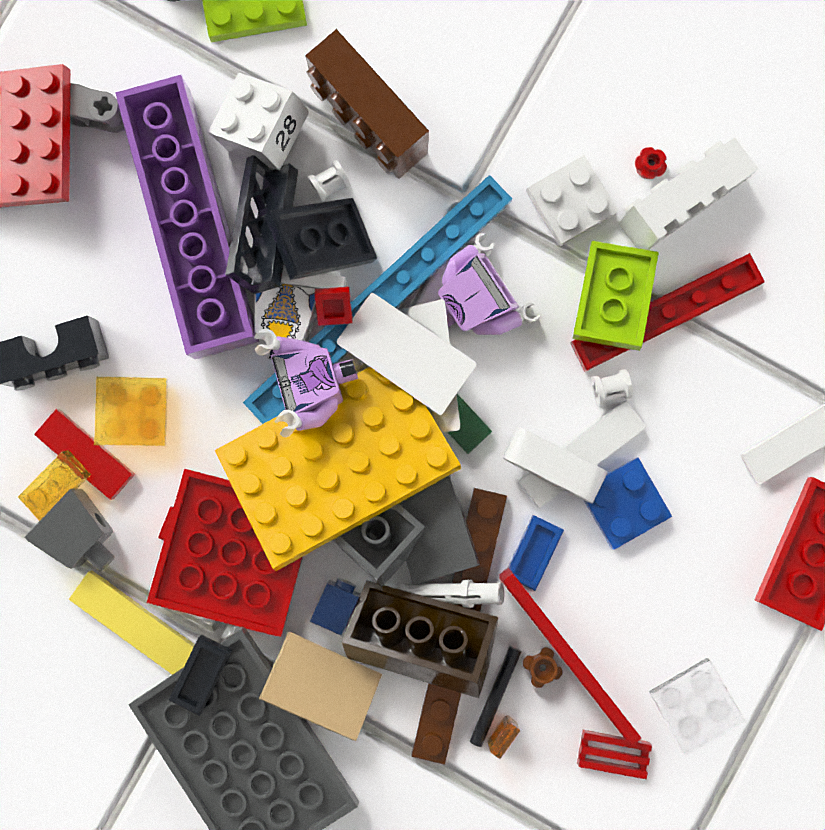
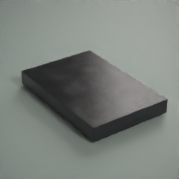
[265,197,377,280]

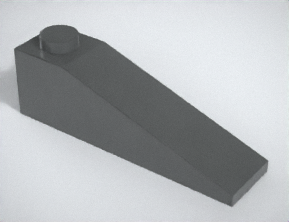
[332,504,426,587]

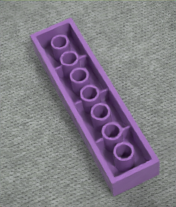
[115,74,260,360]

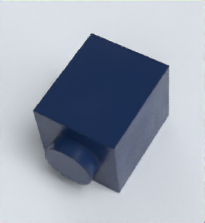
[310,577,360,636]

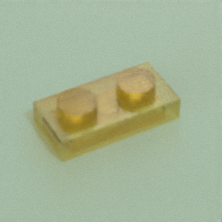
[18,450,91,521]

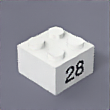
[208,73,310,170]

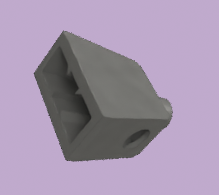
[24,489,115,571]

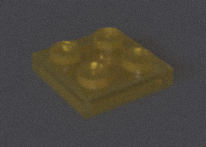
[94,376,168,446]

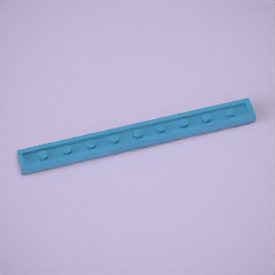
[242,175,513,424]

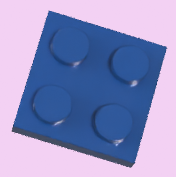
[583,457,673,550]

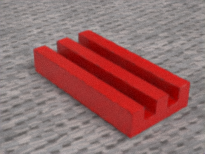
[577,729,652,780]

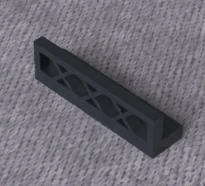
[225,155,298,294]

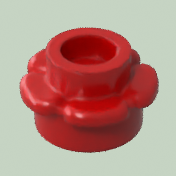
[634,147,667,179]

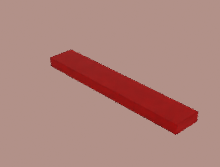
[570,253,765,372]
[499,568,642,746]

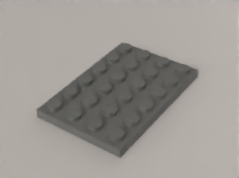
[128,627,359,830]

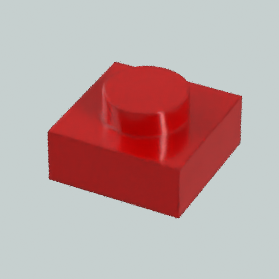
[314,286,353,326]

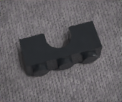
[0,315,109,391]

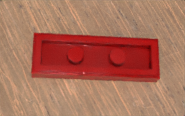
[34,409,135,500]

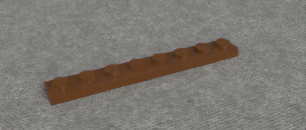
[411,487,507,765]

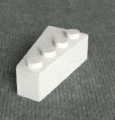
[618,137,759,250]

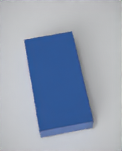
[507,515,564,591]

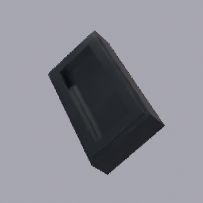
[169,635,233,716]

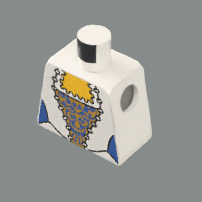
[254,283,317,360]

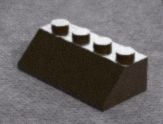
[341,580,498,699]

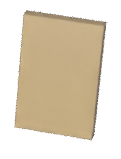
[259,632,382,741]

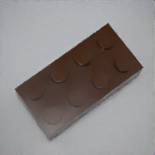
[305,28,429,179]

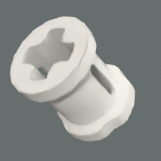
[308,160,352,202]
[591,369,633,406]

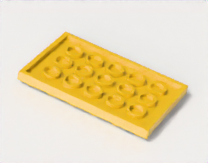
[214,367,461,571]

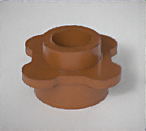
[523,647,563,688]

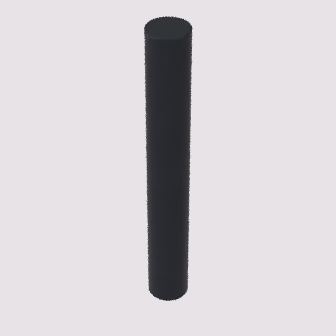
[469,646,522,747]

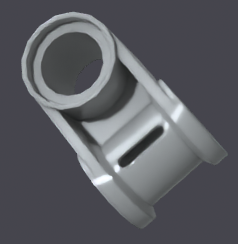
[70,83,125,133]

